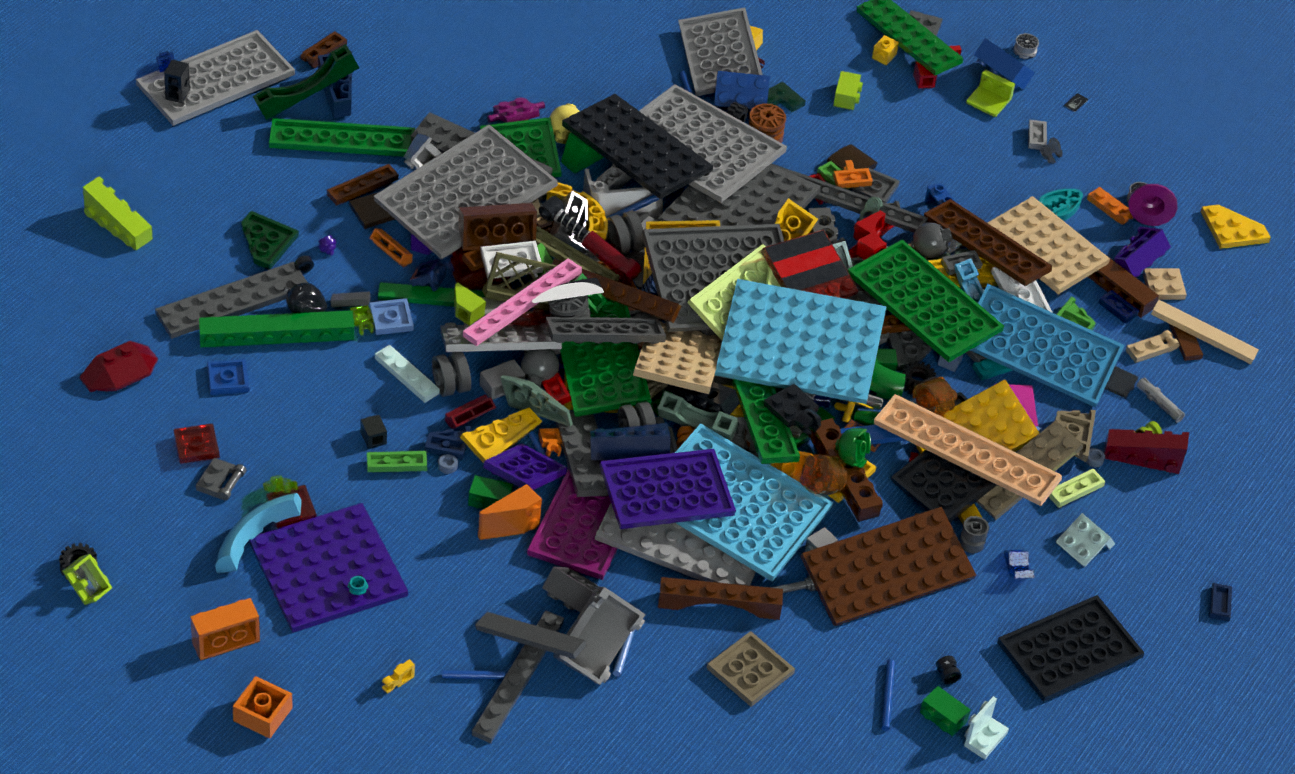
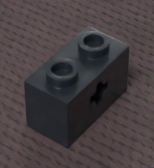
[164,59,190,103]

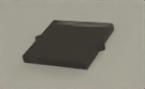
[1105,366,1139,398]

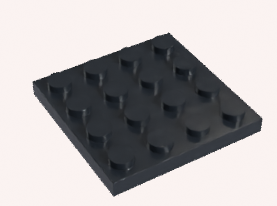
[891,450,997,522]

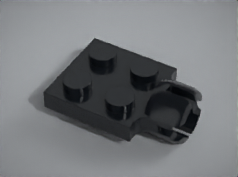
[764,384,822,435]

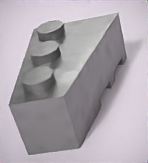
[550,191,588,254]

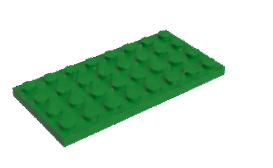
[848,240,1004,362]
[560,299,651,417]

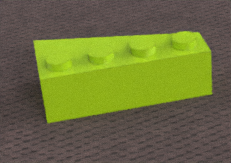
[83,176,153,250]

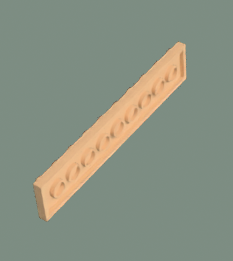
[874,394,1062,506]

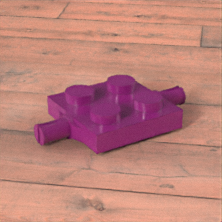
[487,97,545,123]

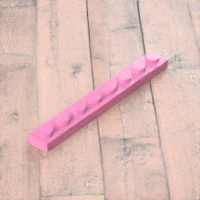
[463,258,582,346]

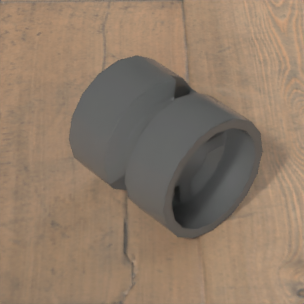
[959,516,989,553]

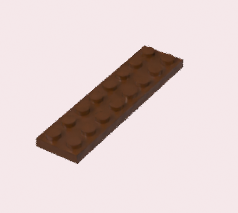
[924,199,1052,286]

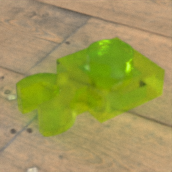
[350,305,374,335]
[263,475,298,493]

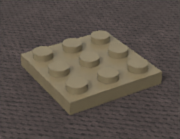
[707,631,795,707]

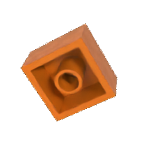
[233,676,292,738]

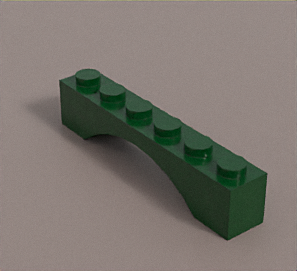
[253,44,359,120]

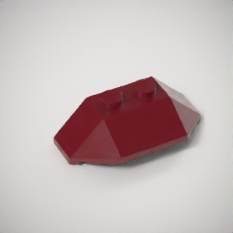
[80,341,158,392]

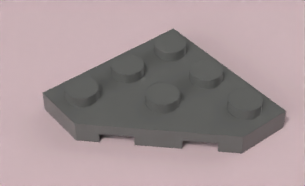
[887,331,932,370]

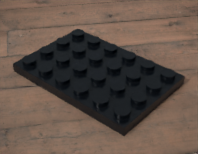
[997,595,1144,702]

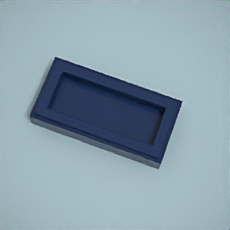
[1209,583,1232,622]

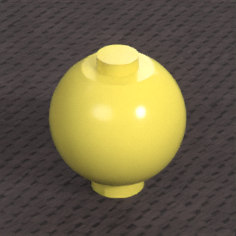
[550,103,579,144]

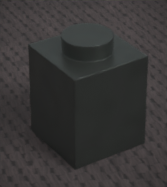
[360,415,387,449]

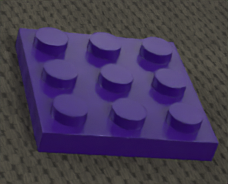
[483,444,567,490]

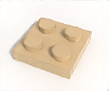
[1143,268,1187,300]

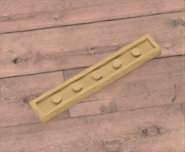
[1151,300,1259,364]

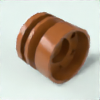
[749,104,786,143]

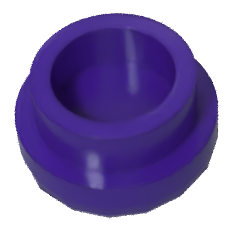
[318,235,336,255]

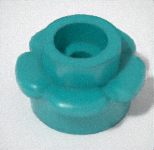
[348,576,368,595]

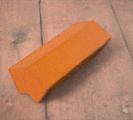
[370,228,412,268]

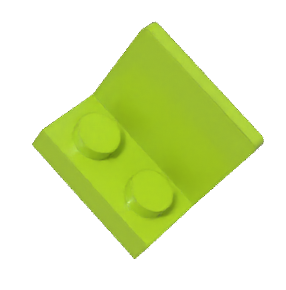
[966,70,1015,117]

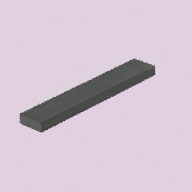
[475,612,587,659]

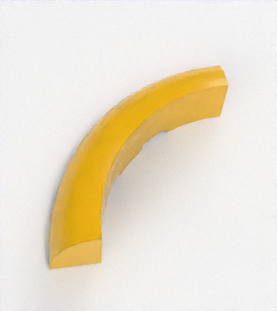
[547,182,608,240]

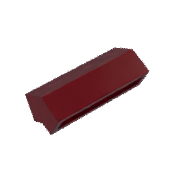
[445,394,496,429]

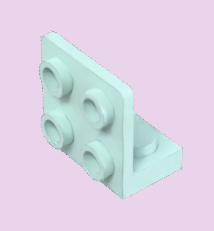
[1056,513,1115,567]
[964,696,1009,759]

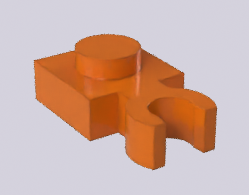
[538,428,562,457]

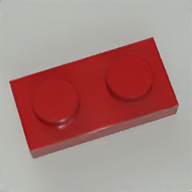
[542,373,571,405]

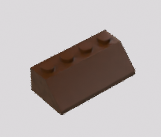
[458,203,537,251]

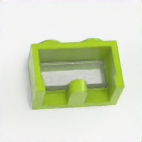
[62,554,112,605]

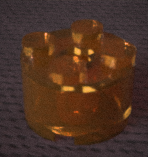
[913,376,957,416]
[800,454,847,495]

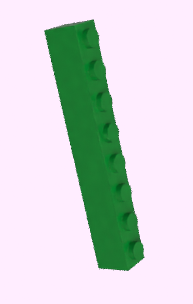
[199,310,354,348]

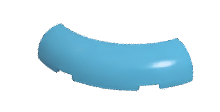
[215,493,302,573]

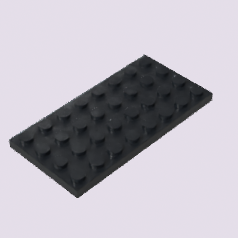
[562,94,713,199]

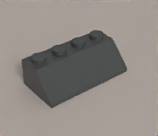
[542,567,600,612]

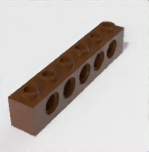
[808,418,883,522]

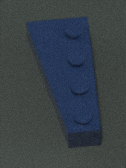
[318,51,352,118]
[590,423,670,460]

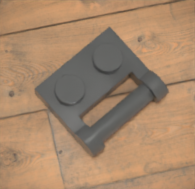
[196,458,247,501]

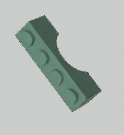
[658,391,738,441]

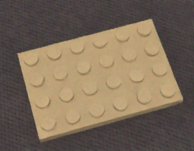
[988,196,1110,294]
[633,322,722,394]

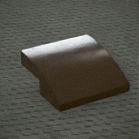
[827,144,878,170]

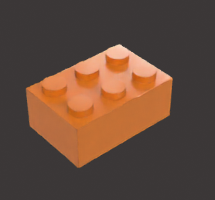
[190,598,260,661]

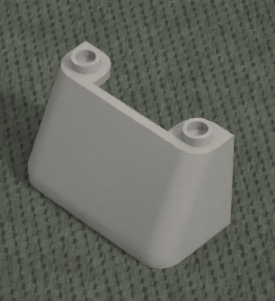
[553,587,645,685]

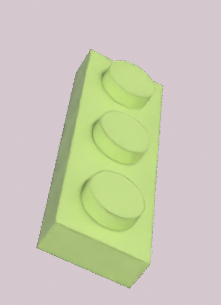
[1049,468,1105,508]

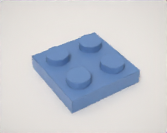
[370,298,414,335]

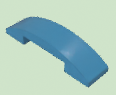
[954,258,984,303]

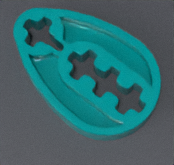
[1039,189,1083,221]

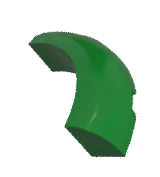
[870,361,906,401]

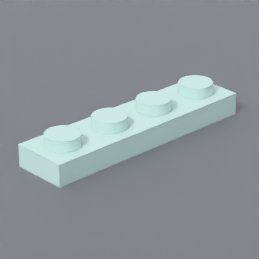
[375,345,440,403]

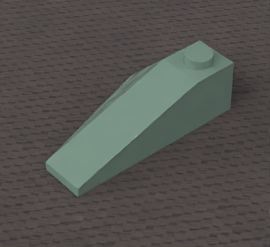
[500,375,573,427]

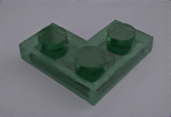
[767,81,806,112]

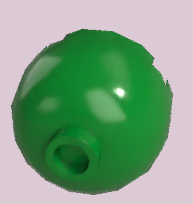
[835,428,871,468]

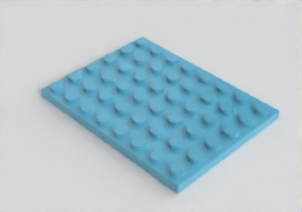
[715,279,886,404]
[675,423,833,582]

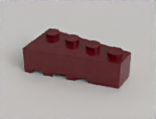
[1104,429,1189,474]

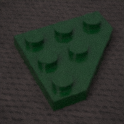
[241,211,299,270]

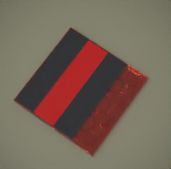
[761,230,859,298]

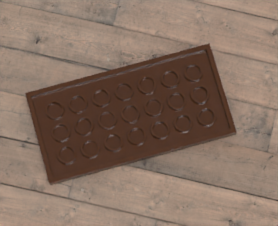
[800,507,976,627]

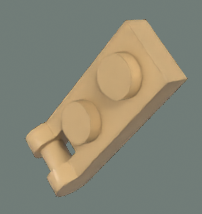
[1125,330,1180,363]

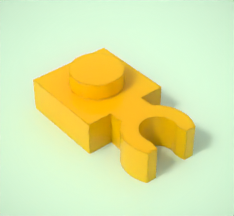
[382,659,415,693]

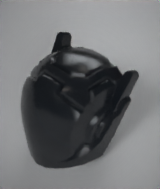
[283,283,328,313]

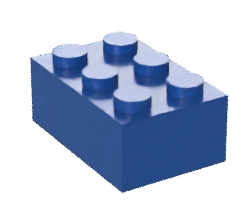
[974,38,1035,90]
[714,71,770,111]

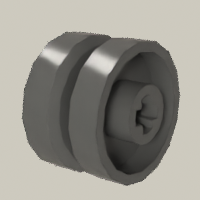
[607,210,645,255]
[432,352,471,397]
[618,401,656,428]

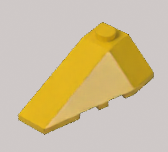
[775,198,818,242]

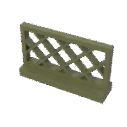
[482,252,557,312]

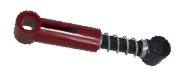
[539,196,641,284]

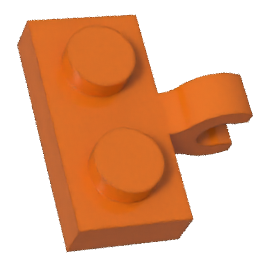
[833,160,873,188]

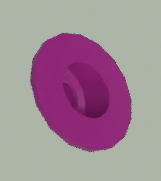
[1128,184,1178,226]

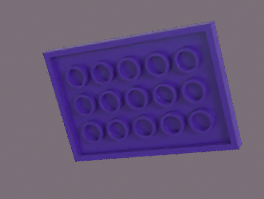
[600,449,736,529]

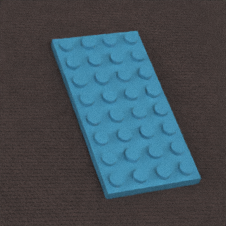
[970,284,1125,408]

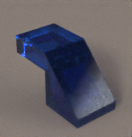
[1004,550,1034,579]

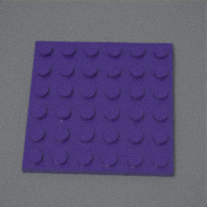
[249,503,408,633]

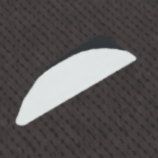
[532,278,604,303]

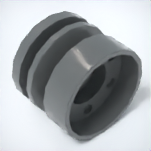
[548,295,591,318]

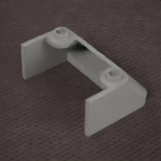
[404,133,442,169]
[583,169,663,220]

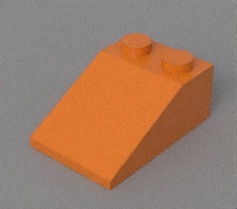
[478,484,542,540]

